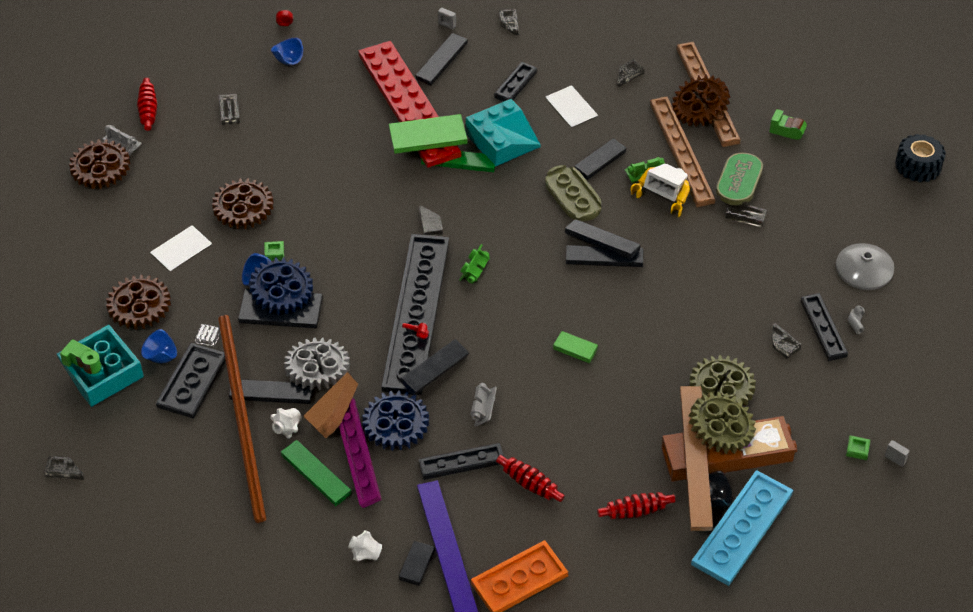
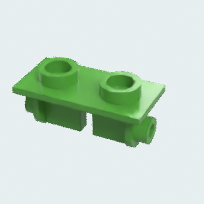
[625,157,665,183]
[459,244,490,283]

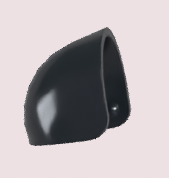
[709,471,732,508]

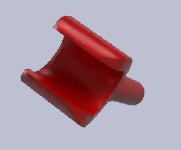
[402,323,429,339]

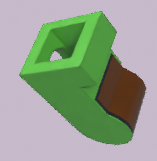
[769,109,807,140]
[60,339,101,374]

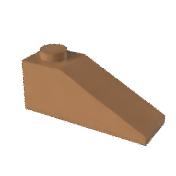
[304,372,358,438]

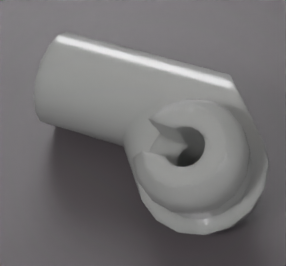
[848,305,865,334]

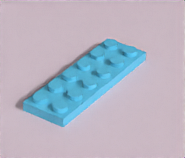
[691,470,793,586]

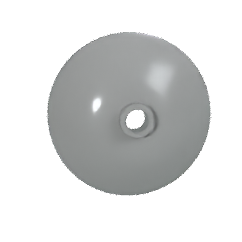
[836,243,894,290]

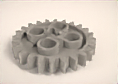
[284,338,350,390]

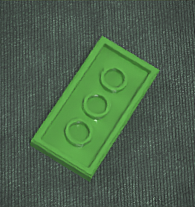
[389,114,467,154]

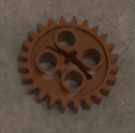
[672,74,731,127]
[69,139,130,189]
[212,178,274,229]
[106,275,171,330]

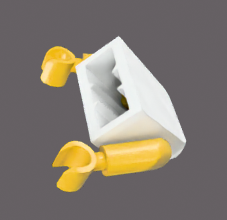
[631,164,690,217]

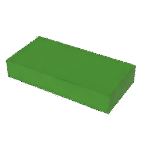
[553,331,598,363]

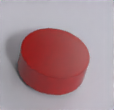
[276,10,293,26]

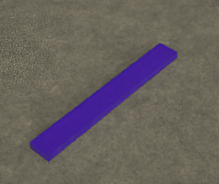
[417,480,478,612]

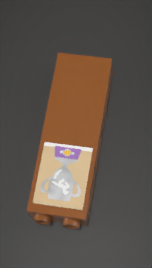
[661,416,797,482]

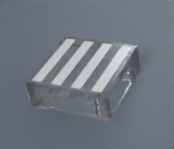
[195,324,221,347]

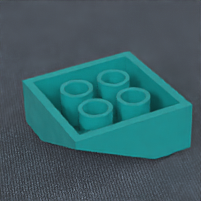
[465,99,541,166]
[56,325,144,407]

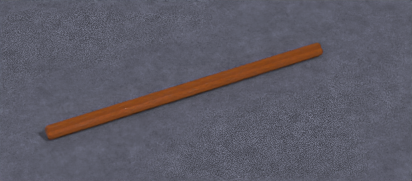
[218,315,266,523]

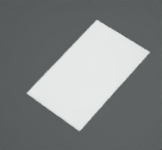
[546,85,598,127]
[150,226,212,271]

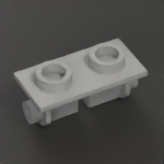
[102,125,142,155]
[470,383,497,426]

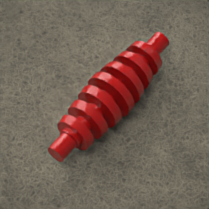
[137,78,157,131]
[496,455,565,502]
[597,492,675,519]

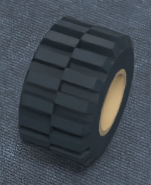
[895,134,946,182]

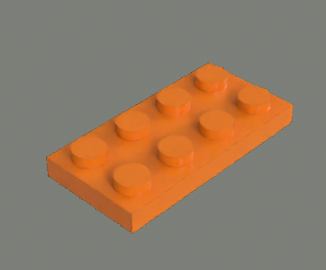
[471,540,568,612]

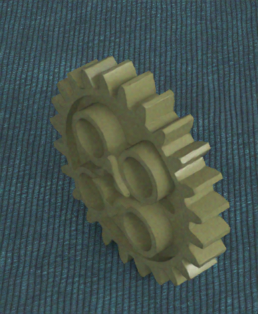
[689,355,756,406]
[688,392,756,454]

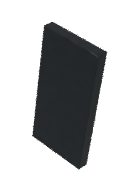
[238,288,323,328]
[156,343,226,419]

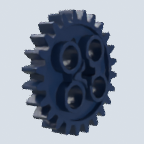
[249,257,313,314]
[362,391,429,451]

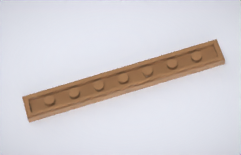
[676,42,740,147]
[650,97,715,207]
[680,386,713,531]

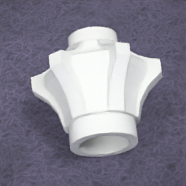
[270,408,302,439]
[348,530,382,562]

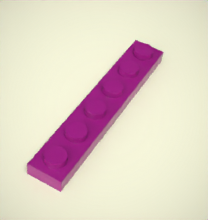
[339,397,382,508]

